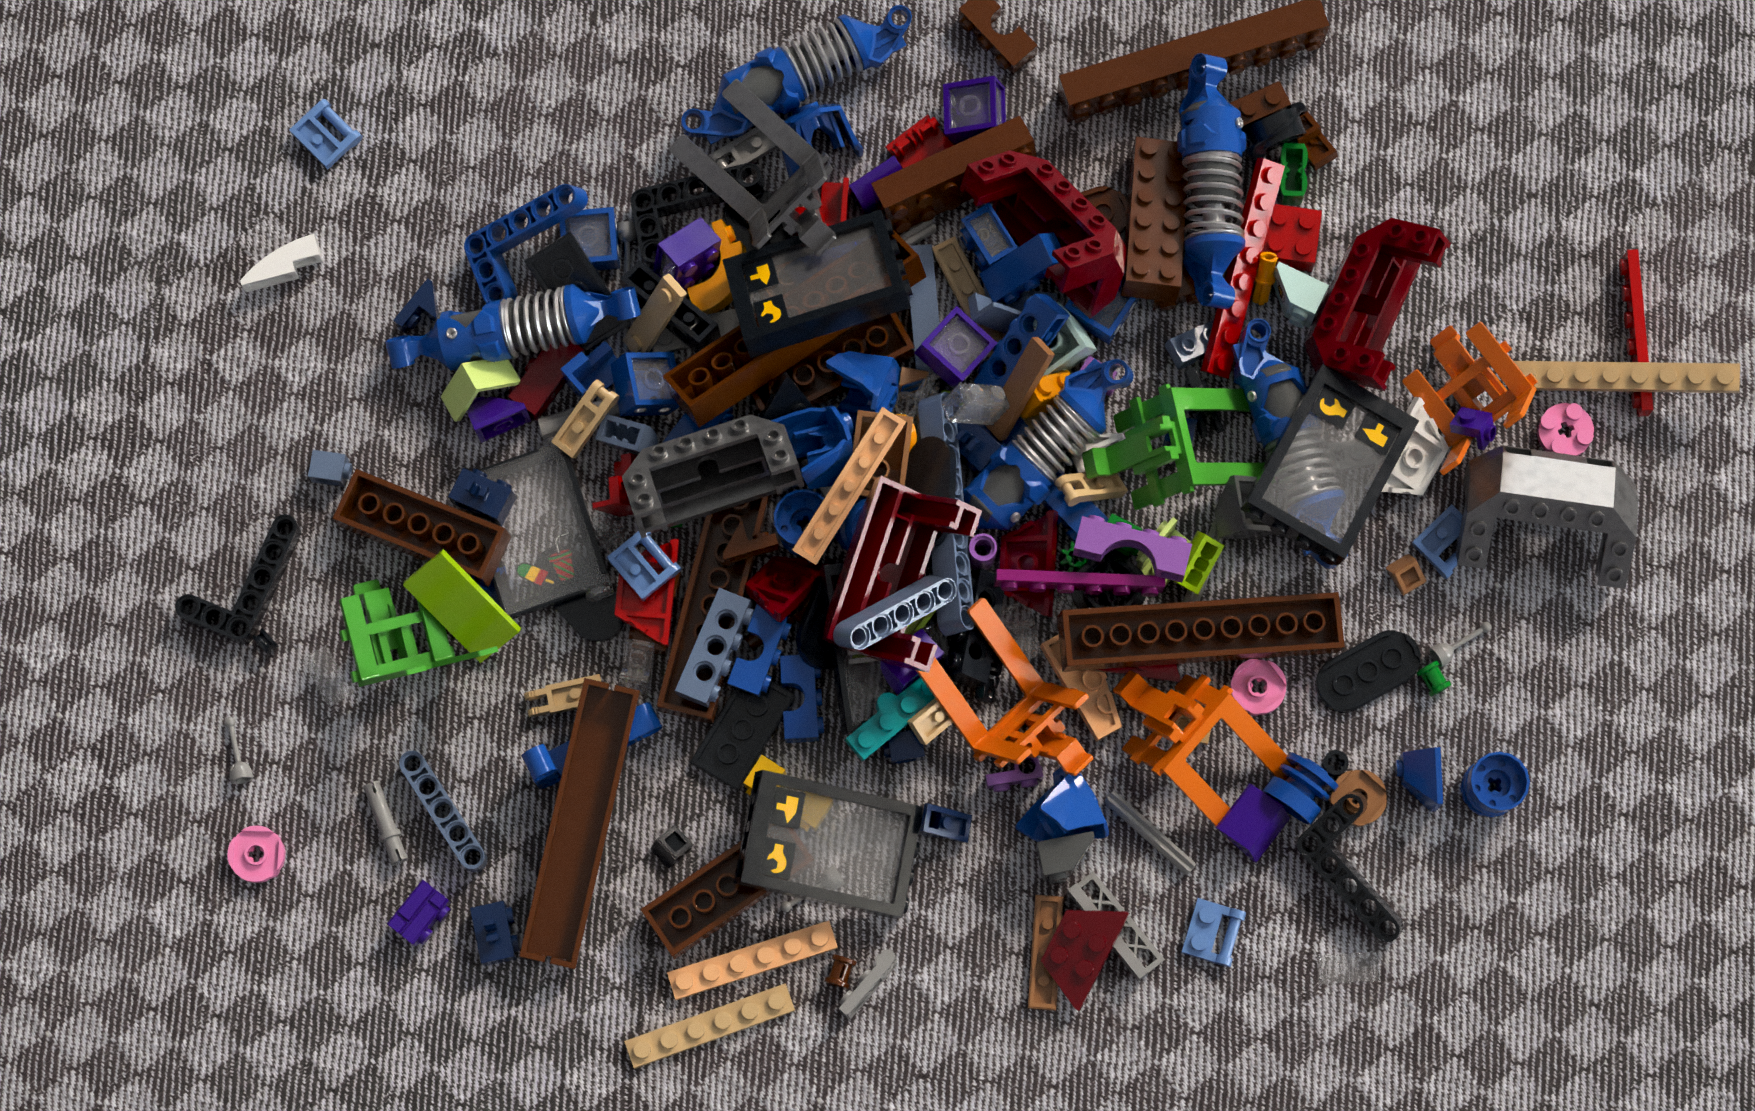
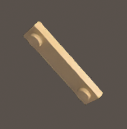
[622,274,687,352]

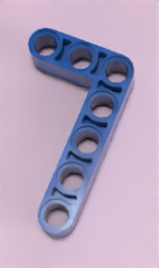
[464,184,588,303]
[521,702,663,789]

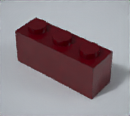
[508,335,586,422]

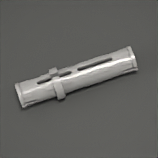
[363,781,408,865]

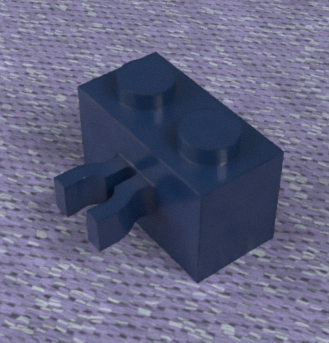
[955,410,1006,473]
[448,468,517,526]
[470,901,521,966]

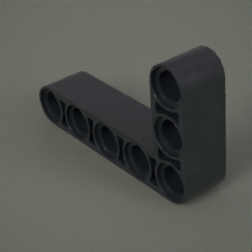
[630,163,765,270]
[175,514,301,645]
[1297,791,1404,942]

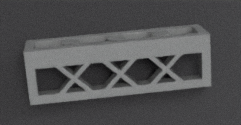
[1067,871,1165,981]

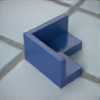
[560,341,618,401]

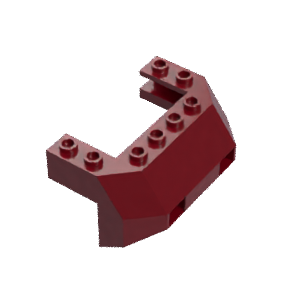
[960,150,1127,319]
[1304,218,1451,391]
[822,475,982,673]

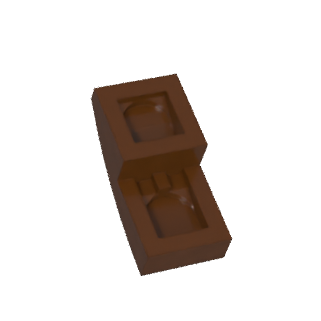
[1293,112,1338,171]

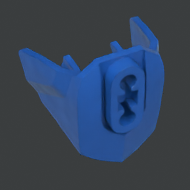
[781,101,863,178]
[826,351,901,433]
[771,406,853,489]
[1015,767,1109,842]

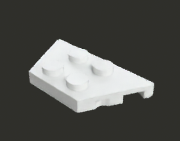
[1364,397,1449,495]

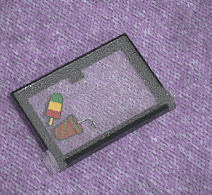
[472,437,614,619]

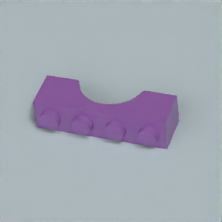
[1073,515,1192,583]

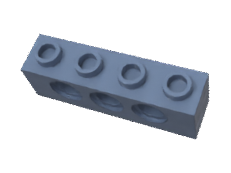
[675,588,754,708]

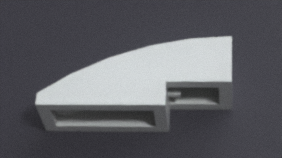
[240,234,323,292]

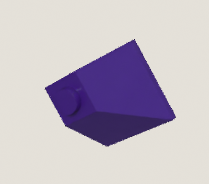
[467,396,531,443]

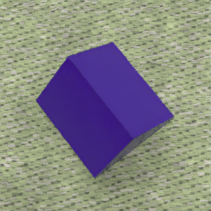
[1215,783,1290,863]

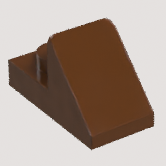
[723,520,779,565]

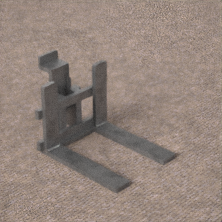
[669,79,837,257]

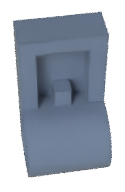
[1164,320,1214,370]

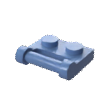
[289,99,363,170]
[1412,504,1463,579]
[606,531,682,601]
[1181,898,1246,967]

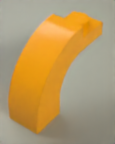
[687,219,747,315]

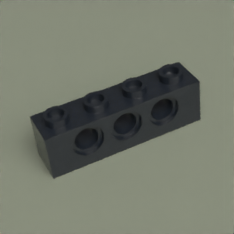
[620,260,721,353]
[945,568,1005,688]

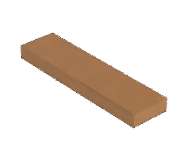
[983,337,1055,441]
[1028,895,1064,1011]

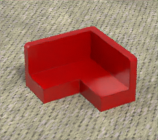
[792,178,850,236]
[592,453,638,517]

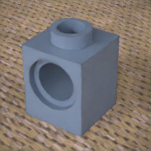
[308,450,352,487]

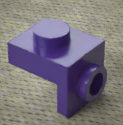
[1450,407,1496,450]

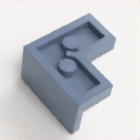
[968,283,1030,334]

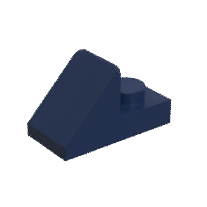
[393,278,438,333]
[920,803,972,843]

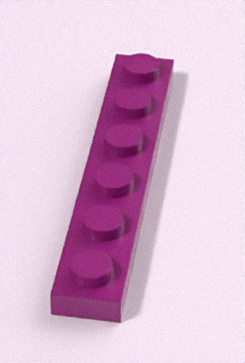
[994,569,1165,597]

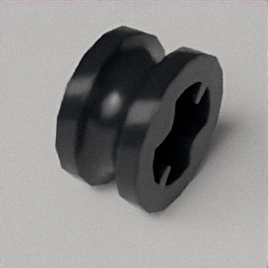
[252,628,279,656]
[1322,750,1349,777]

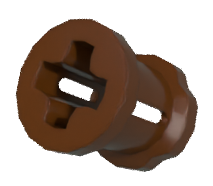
[824,954,857,989]

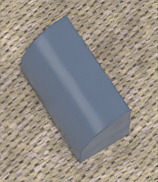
[595,414,658,455]

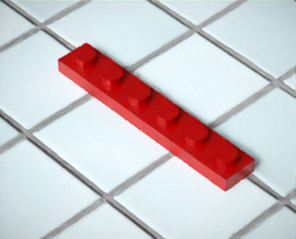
[1619,249,1653,417]

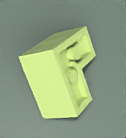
[441,359,521,422]

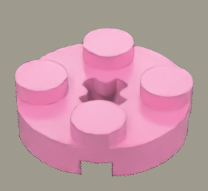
[1537,403,1594,456]
[1230,659,1286,716]
[227,826,286,883]

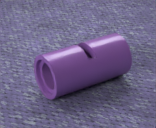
[968,533,997,570]

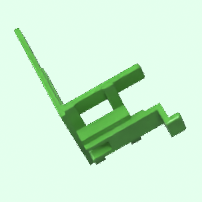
[1082,384,1276,510]
[339,579,498,687]

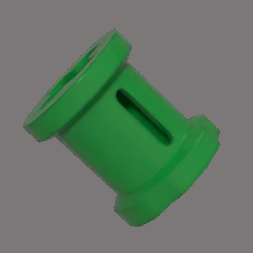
[1416,660,1452,697]

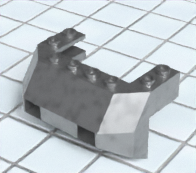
[622,415,804,539]
[1456,445,1638,589]

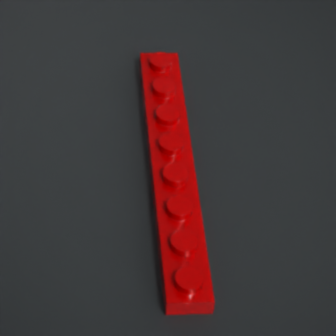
[1201,158,1285,379]

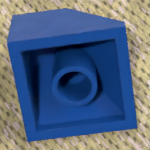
[1395,747,1443,812]

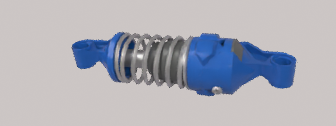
[1177,53,1246,309]

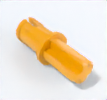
[1252,252,1278,305]

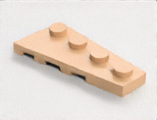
[1040,634,1122,742]

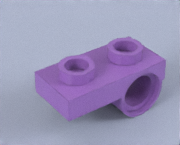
[985,756,1043,792]

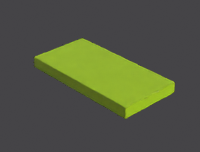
[403,549,521,663]

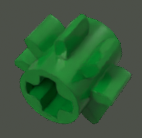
[1060,541,1088,572]

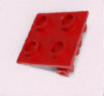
[885,115,954,168]

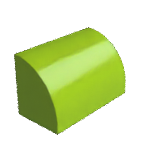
[1172,531,1225,594]

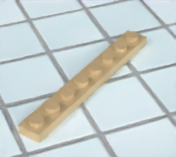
[1514,361,1740,393]

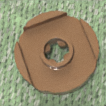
[1329,770,1387,827]

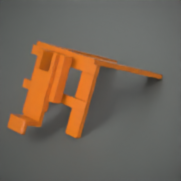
[1402,321,1538,476]
[916,598,1093,776]
[1113,671,1294,843]

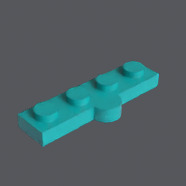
[844,677,935,762]

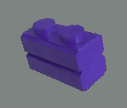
[387,879,452,947]

